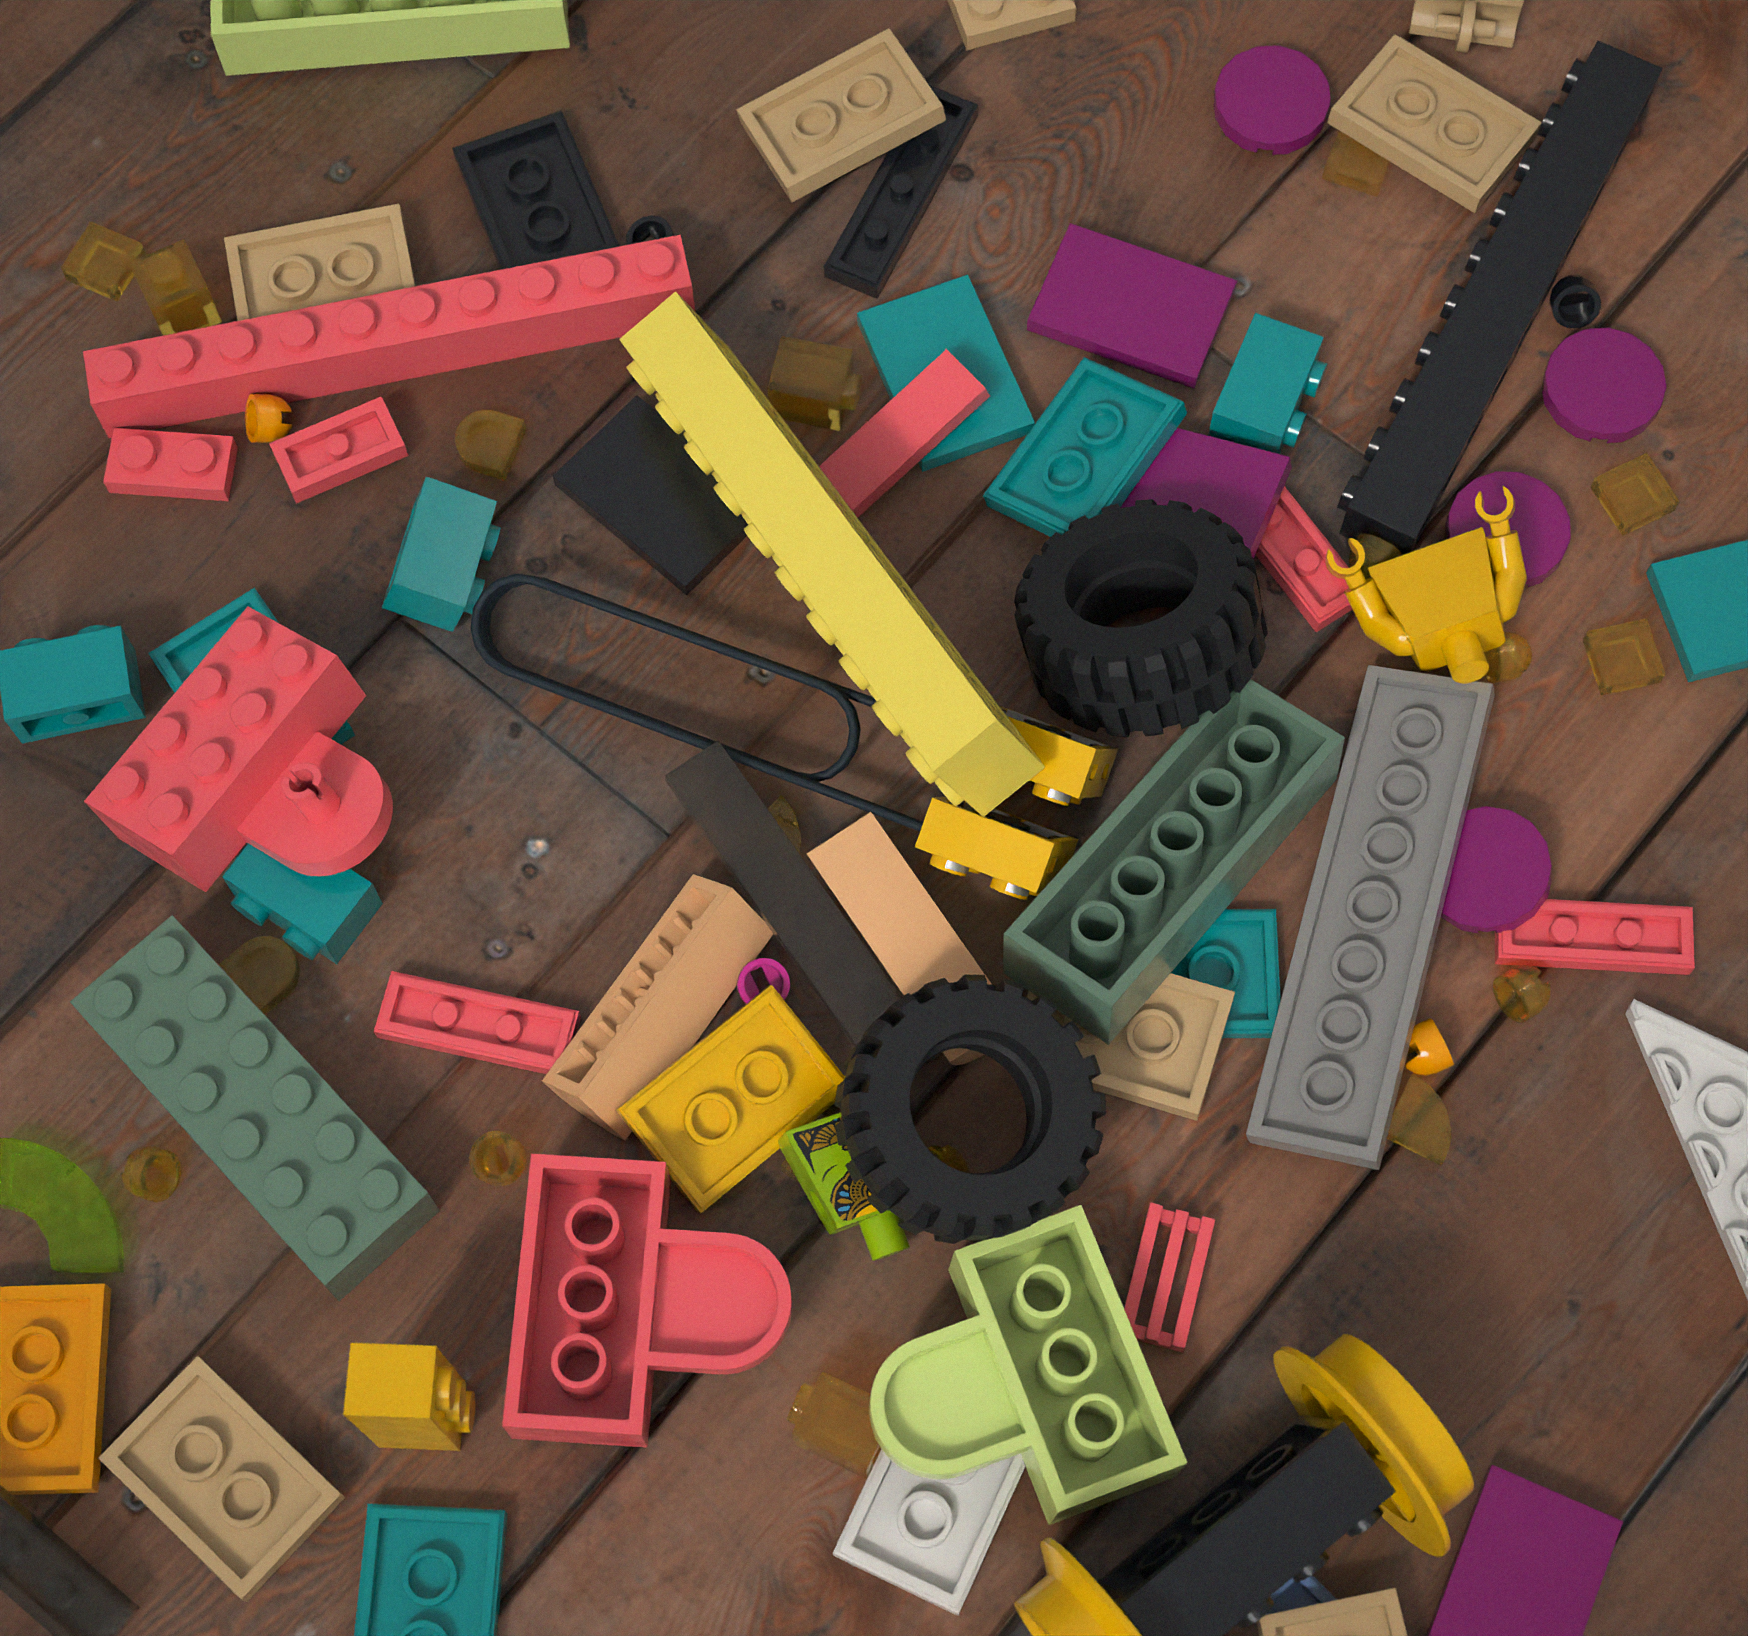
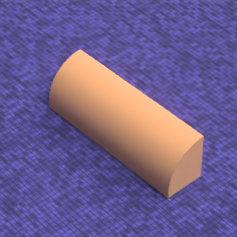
[807,812,992,1065]
[542,874,775,1140]

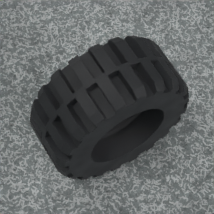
[1014,499,1268,738]
[835,975,1106,1244]

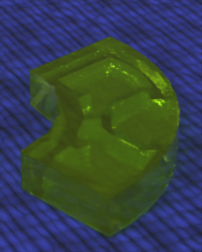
[0,1138,124,1272]

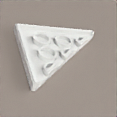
[1625,999,1748,1300]

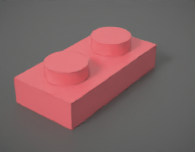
[269,396,408,504]
[103,428,238,501]

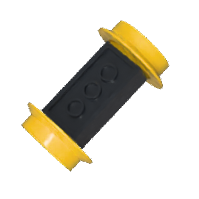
[1014,1334,1474,1636]

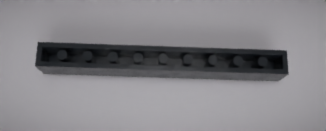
[1337,40,1663,559]

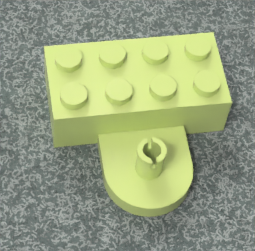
[869,1205,1187,1525]

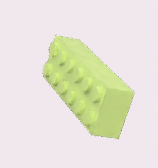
[210,0,570,76]

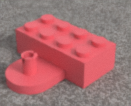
[84,606,393,893]
[502,1154,792,1448]

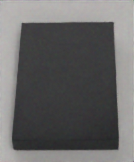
[452,110,619,270]
[553,395,748,595]

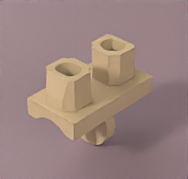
[1409,0,1524,53]

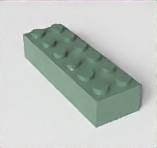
[1003,679,1345,1045]
[70,915,440,1301]

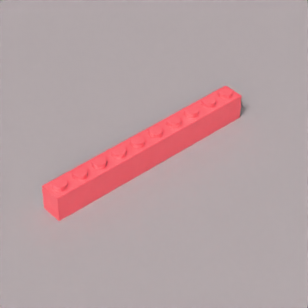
[83,235,696,438]

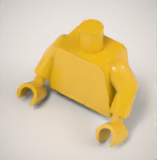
[1325,486,1527,684]

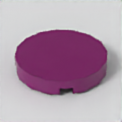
[1214,45,1331,155]
[1542,327,1667,443]
[1445,471,1571,588]
[1441,806,1553,934]

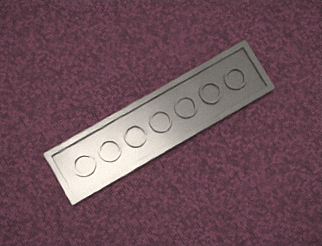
[1246,665,1495,1170]

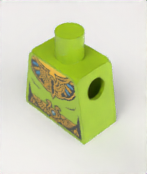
[778,1112,910,1261]

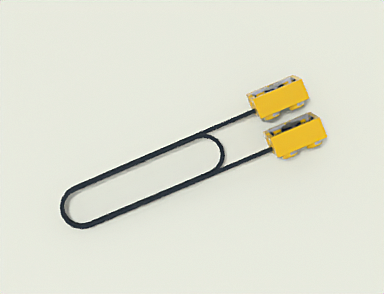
[470,573,1118,900]

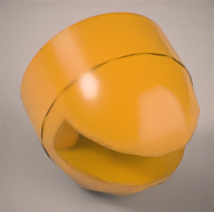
[245,394,292,443]
[1405,1018,1454,1076]

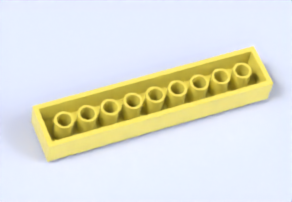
[619,291,1045,817]

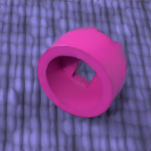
[737,958,790,1004]

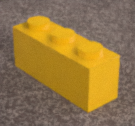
[343,1343,475,1451]

